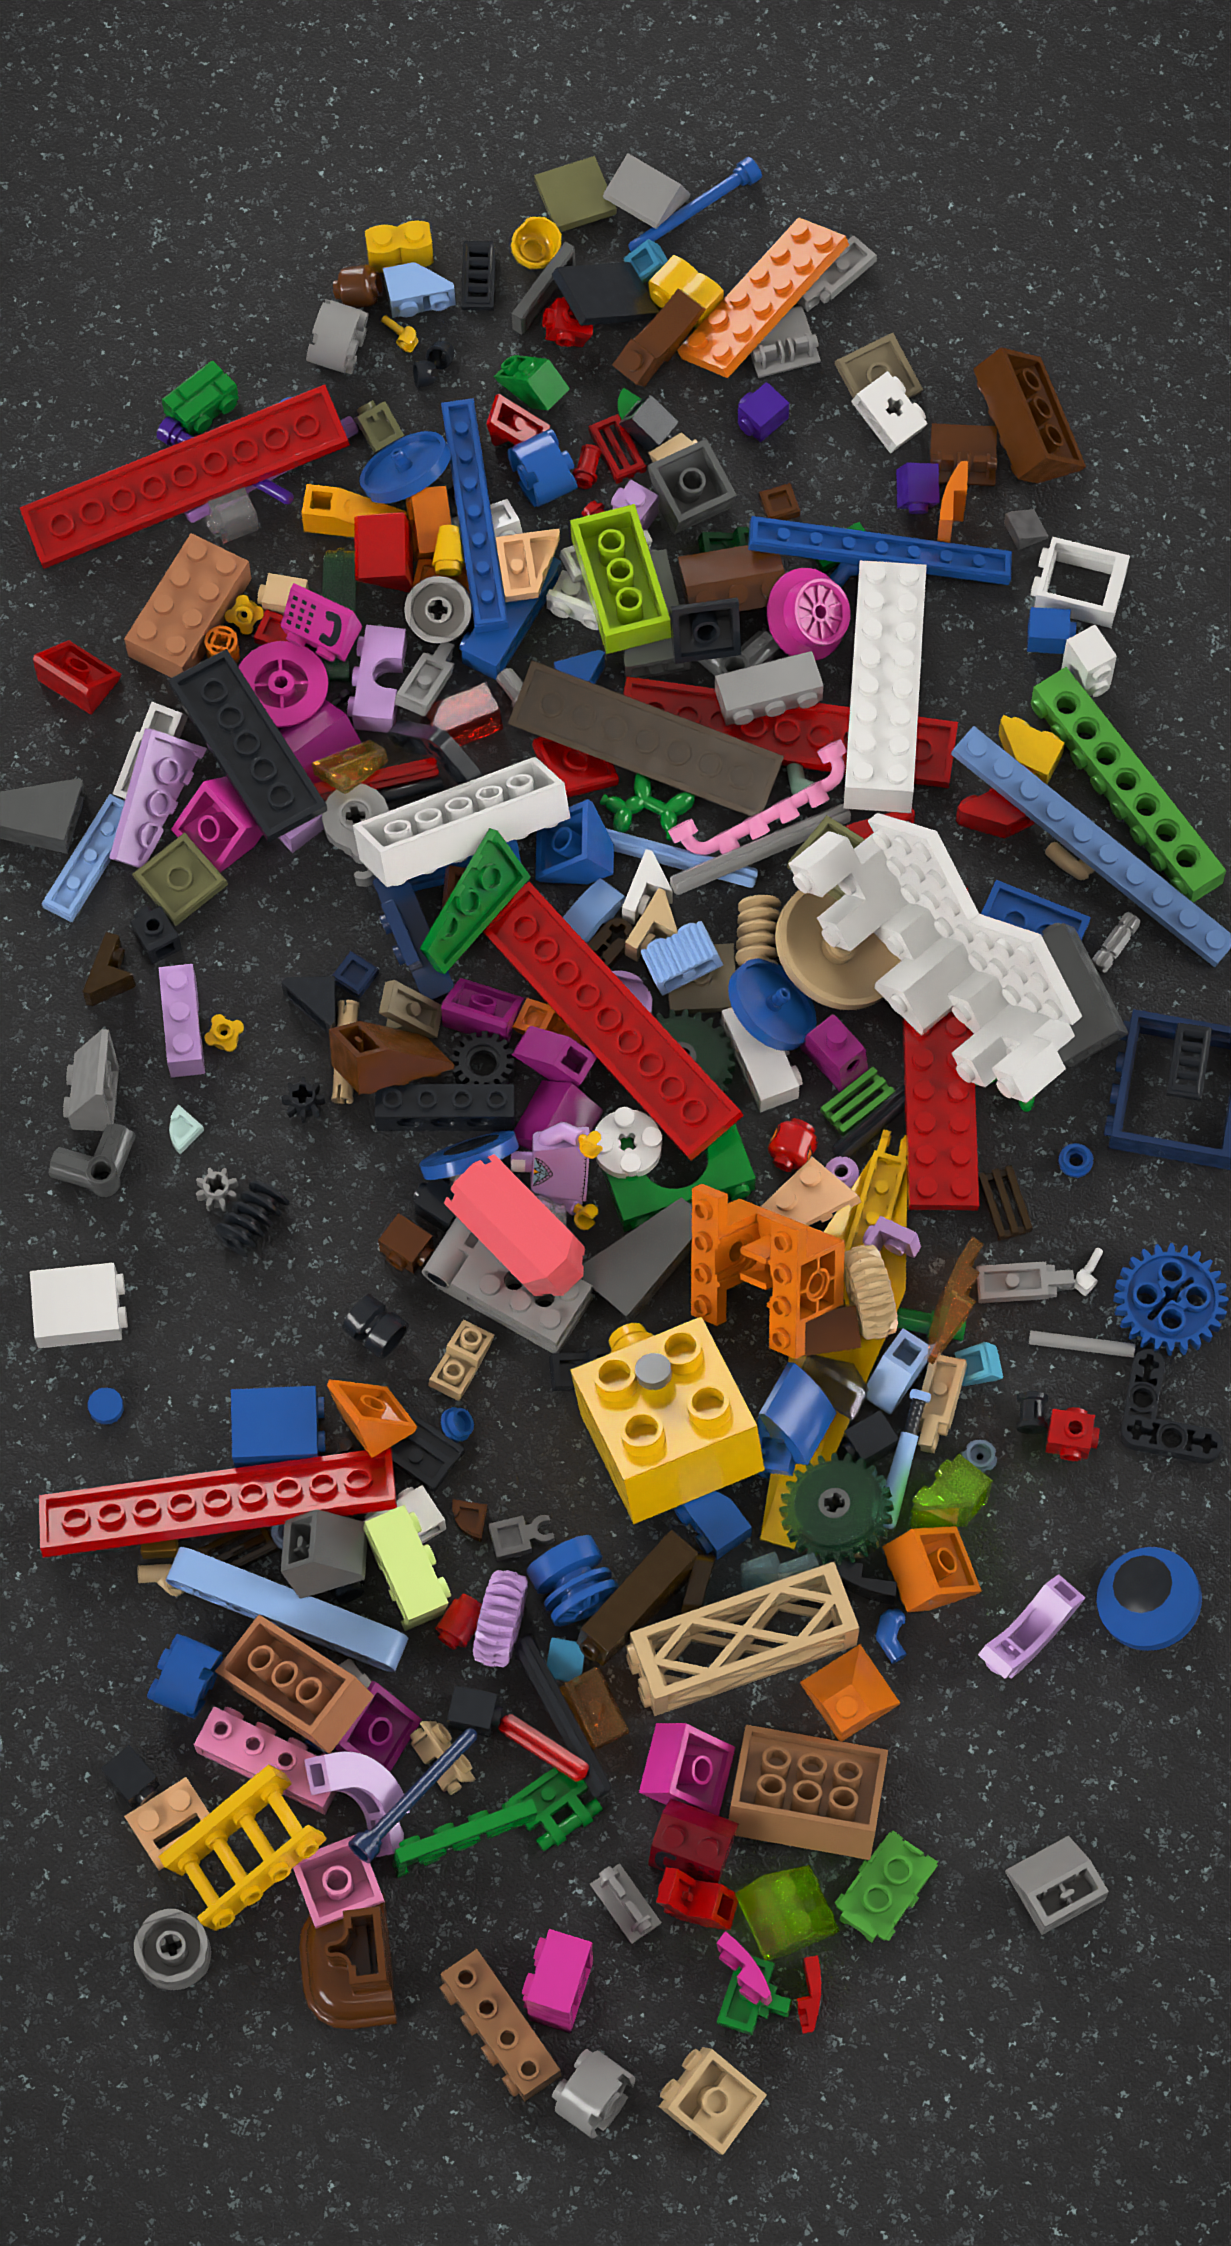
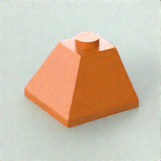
[800,1644,900,1742]

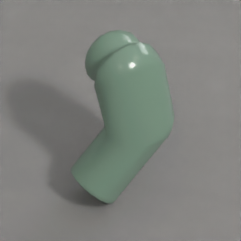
[786,763,815,803]

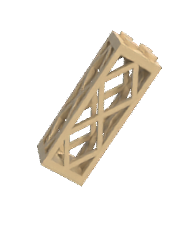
[626,1562,859,1716]

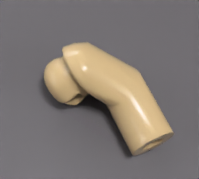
[137,1564,184,1596]

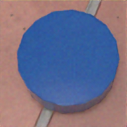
[88,1387,124,1425]

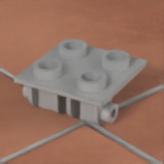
[750,306,821,378]

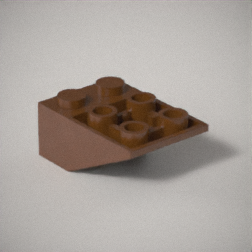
[329,1021,454,1094]

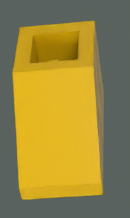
[998,715,1065,784]

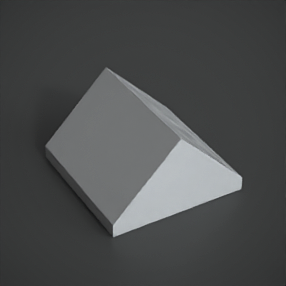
[603,153,690,229]

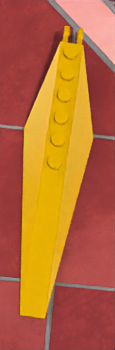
[760,1129,907,1550]

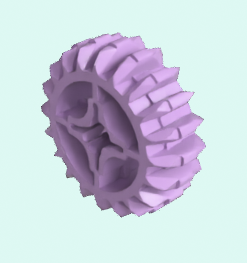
[473,1570,528,1667]

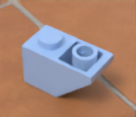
[383,262,456,318]
[861,1328,932,1415]

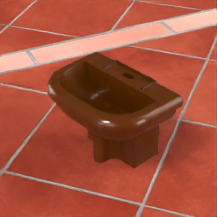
[299,1893,397,2029]

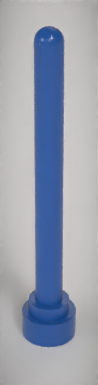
[629,156,762,252]

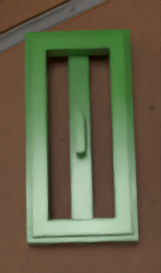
[820,1067,896,1136]

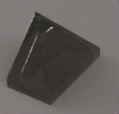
[801,1355,869,1421]

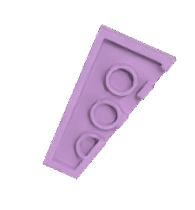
[109,728,207,868]

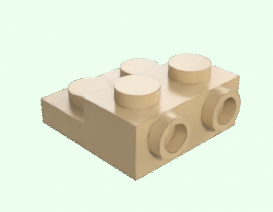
[659,2047,767,2155]

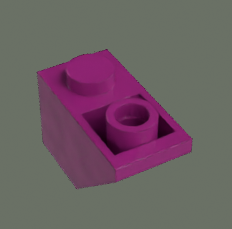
[512,1026,597,1087]

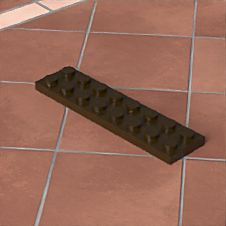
[508,661,784,816]

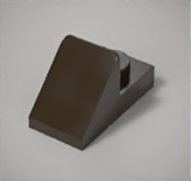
[83,931,136,1006]

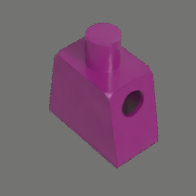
[800,1015,868,1092]

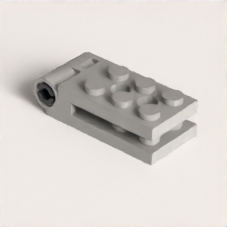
[422,1217,593,1353]

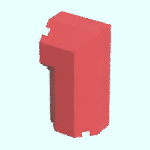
[444,1154,585,1296]

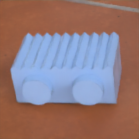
[641,921,723,996]

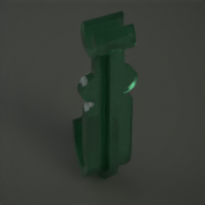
[322,548,357,682]

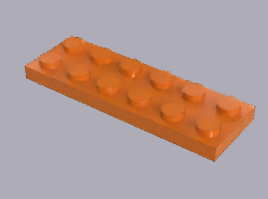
[677,218,849,378]

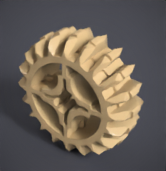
[844,1245,898,1340]

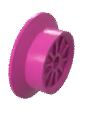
[767,568,850,661]
[239,641,328,728]

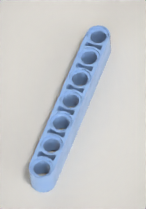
[165,1547,409,1672]

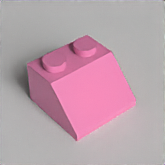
[293,1835,385,1929]

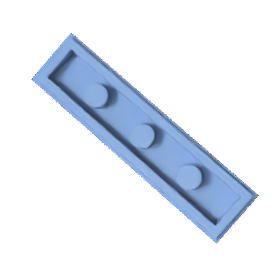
[42,794,125,922]

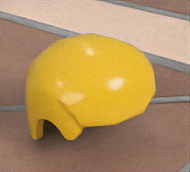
[511,217,562,269]

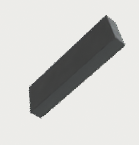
[512,242,575,335]

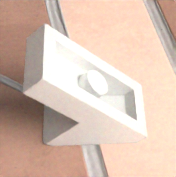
[622,849,673,925]

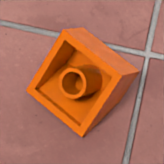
[882,1526,982,1612]

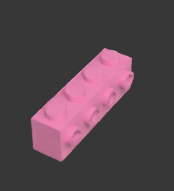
[194,1707,337,1815]

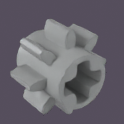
[196,1168,238,1211]

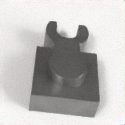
[489,1515,555,1561]

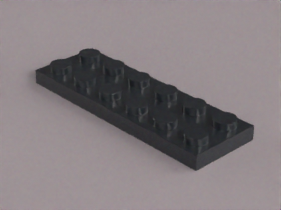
[168,649,328,843]

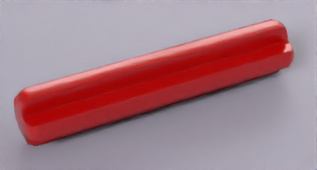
[499,1714,589,1782]

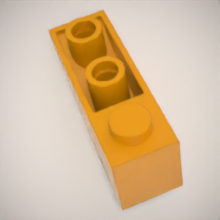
[302,484,407,537]

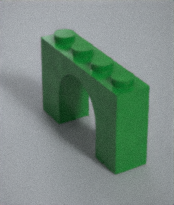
[601,1124,756,1232]

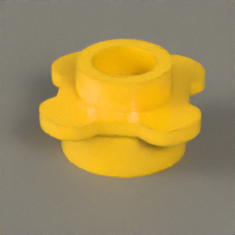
[225,595,264,635]
[204,1014,244,1052]

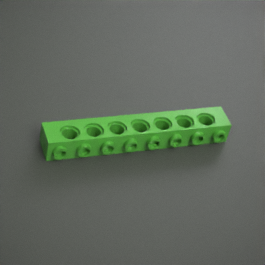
[1031,667,1226,903]

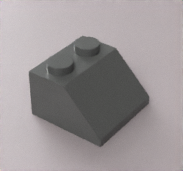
[647,439,737,535]

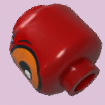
[767,1118,819,1172]

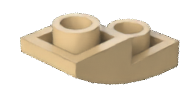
[428,1320,494,1401]

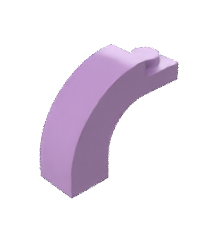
[978,1574,1085,1679]
[304,1752,410,1857]

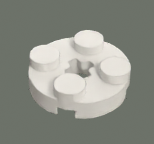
[595,1107,662,1179]

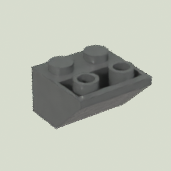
[281,1509,367,1599]

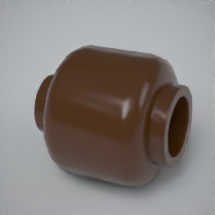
[333,264,383,308]

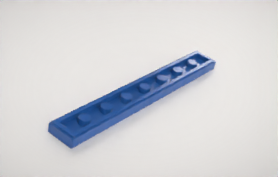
[441,398,509,633]
[748,516,1012,585]

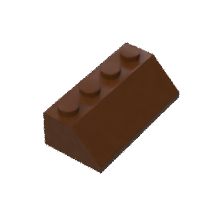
[973,347,1086,484]

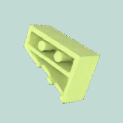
[363,1505,451,1631]

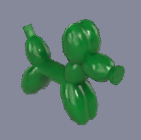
[600,773,695,841]

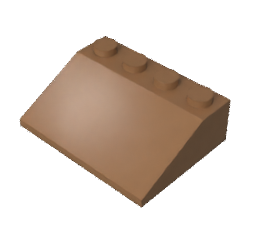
[728,1725,888,1860]

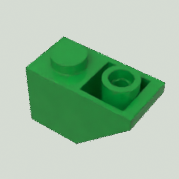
[494,355,570,411]

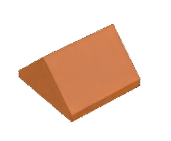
[327,1379,417,1458]

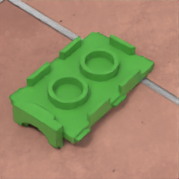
[835,1831,938,1943]

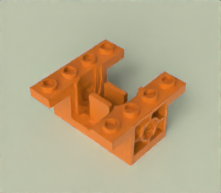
[691,1184,845,1359]

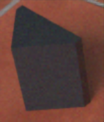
[668,598,741,664]

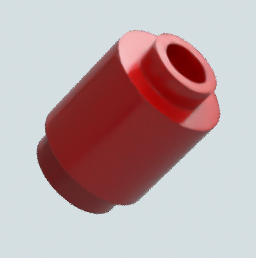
[436,1594,482,1649]

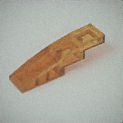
[927,1237,984,1364]

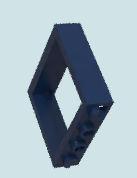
[1104,1009,1231,1170]

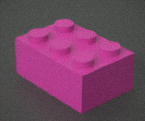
[522,1929,593,2033]

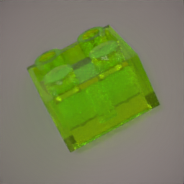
[910,1454,993,1529]
[735,1865,840,1960]

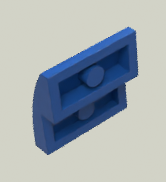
[759,1362,837,1465]

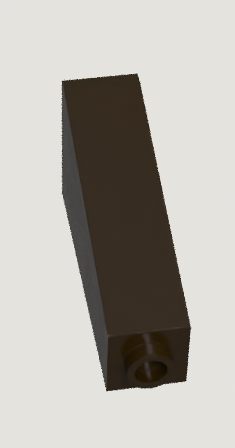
[577,1530,698,1666]

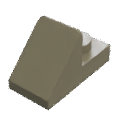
[379,980,442,1038]

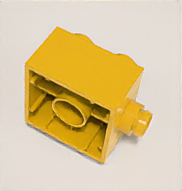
[571,1317,765,1524]

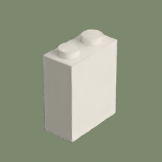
[30,1263,128,1348]

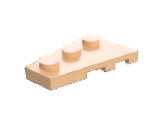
[760,1157,862,1226]

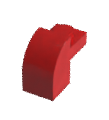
[656,1867,740,1930]

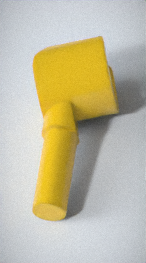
[381,315,418,352]

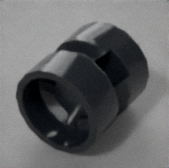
[342,1294,409,1359]

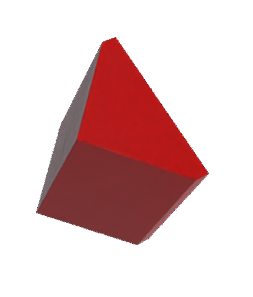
[354,512,413,593]
[33,640,122,715]

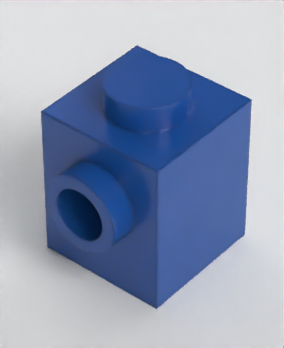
[1027,607,1076,654]

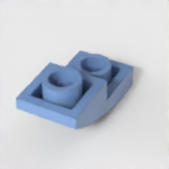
[563,878,626,944]

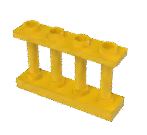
[158,1764,327,1931]

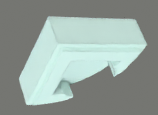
[169,1105,204,1154]

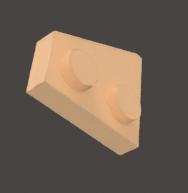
[496,528,560,602]

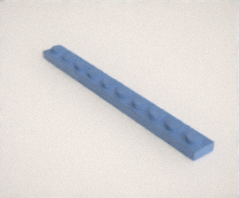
[951,726,1231,967]

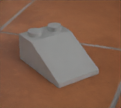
[63,1029,119,1131]

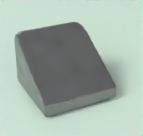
[1004,509,1048,550]

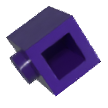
[738,382,789,442]
[896,462,940,514]

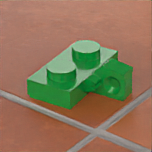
[717,1955,793,2036]

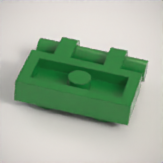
[508,1768,603,1852]

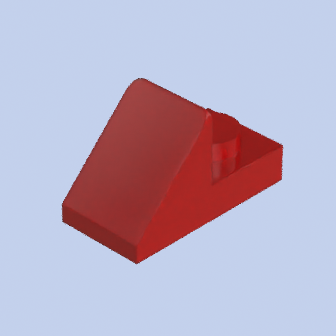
[486,394,551,446]

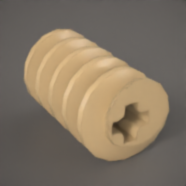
[735,895,781,966]

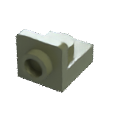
[353,400,404,452]

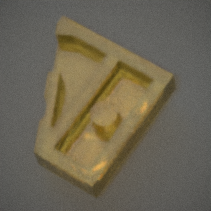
[312,740,388,794]

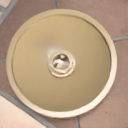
[775,890,901,1010]

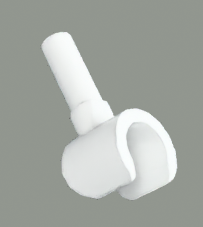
[1074,1248,1103,1296]

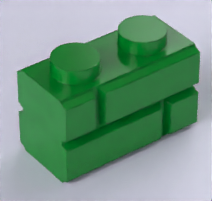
[162,361,239,436]

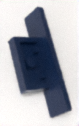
[373,878,454,1000]

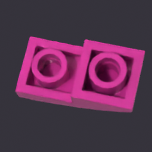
[717,1931,772,2007]

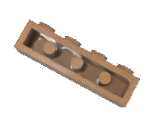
[439,1949,561,2102]

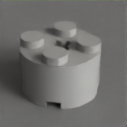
[306,299,369,374]
[404,576,473,643]
[134,1909,211,1990]
[552,2049,635,2139]

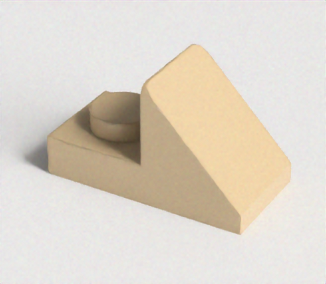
[625,888,678,961]

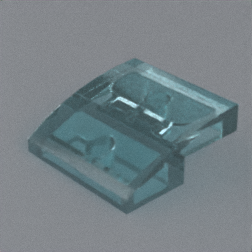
[740,1552,819,1590]

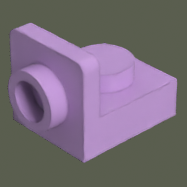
[863,1216,921,1258]

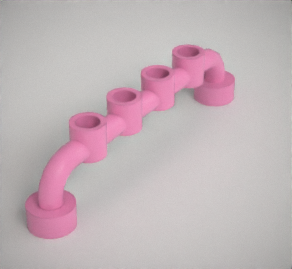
[668,739,847,855]

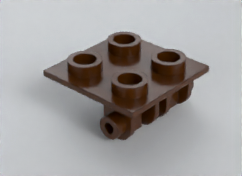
[930,423,997,486]

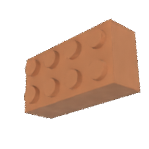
[124,533,252,678]
[215,1614,374,1754]

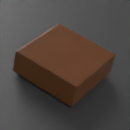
[759,483,800,520]

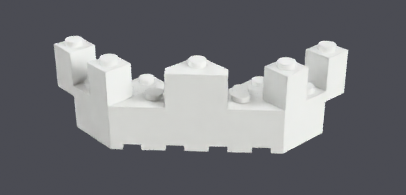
[789,813,1082,1103]

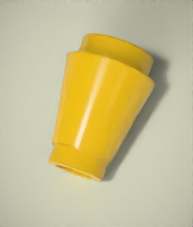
[432,525,465,577]

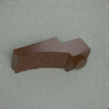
[612,288,706,387]

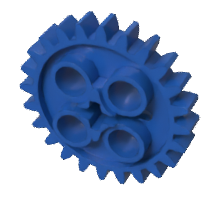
[1113,1243,1228,1356]

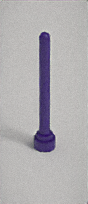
[157,416,294,504]

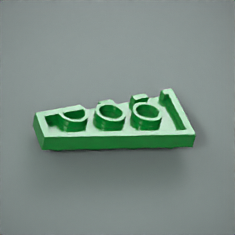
[420,828,531,974]
[392,1797,538,1878]

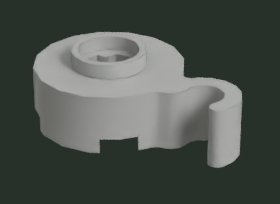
[322,783,389,887]

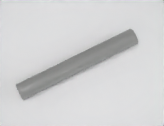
[1029,1330,1135,1358]

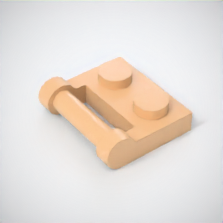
[124,1777,210,1871]

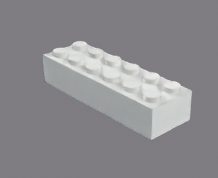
[353,757,570,887]

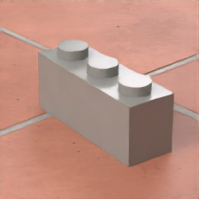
[715,651,824,726]

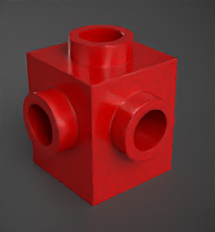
[542,297,593,347]
[1045,1407,1100,1461]

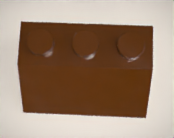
[677,545,785,614]

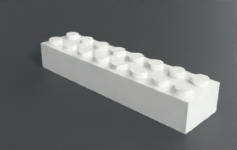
[843,560,926,813]

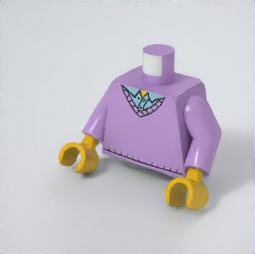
[510,1122,603,1230]

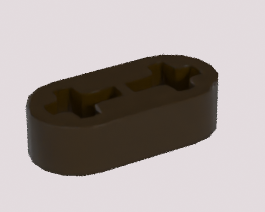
[587,918,633,969]
[681,1552,716,1614]

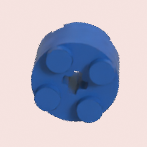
[508,428,578,507]
[147,1634,223,1719]

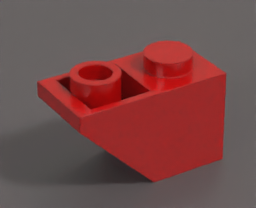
[956,787,1035,839]

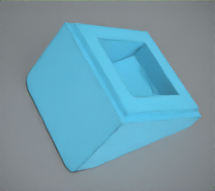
[955,1342,1003,1386]

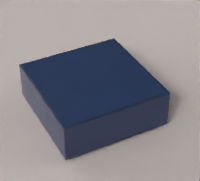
[332,951,379,999]

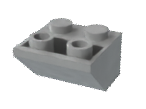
[1005,1836,1109,1935]

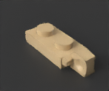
[918,1353,967,1454]

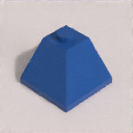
[535,799,614,885]

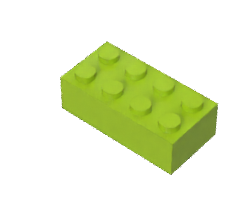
[570,504,671,654]

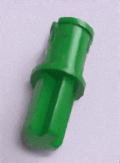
[897,1307,966,1342]

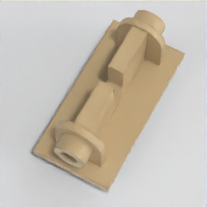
[410,1721,476,1795]

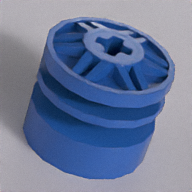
[526,1535,619,1627]

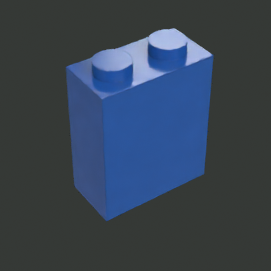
[231,1386,326,1467]

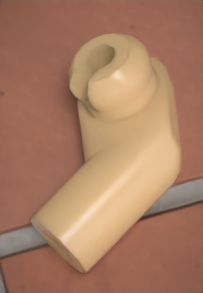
[1045,842,1095,880]

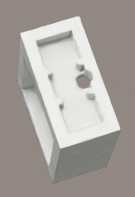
[1030,537,1130,628]

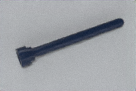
[348,1728,477,1863]

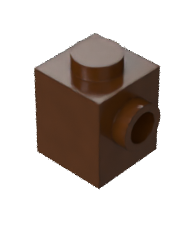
[378,1213,435,1274]

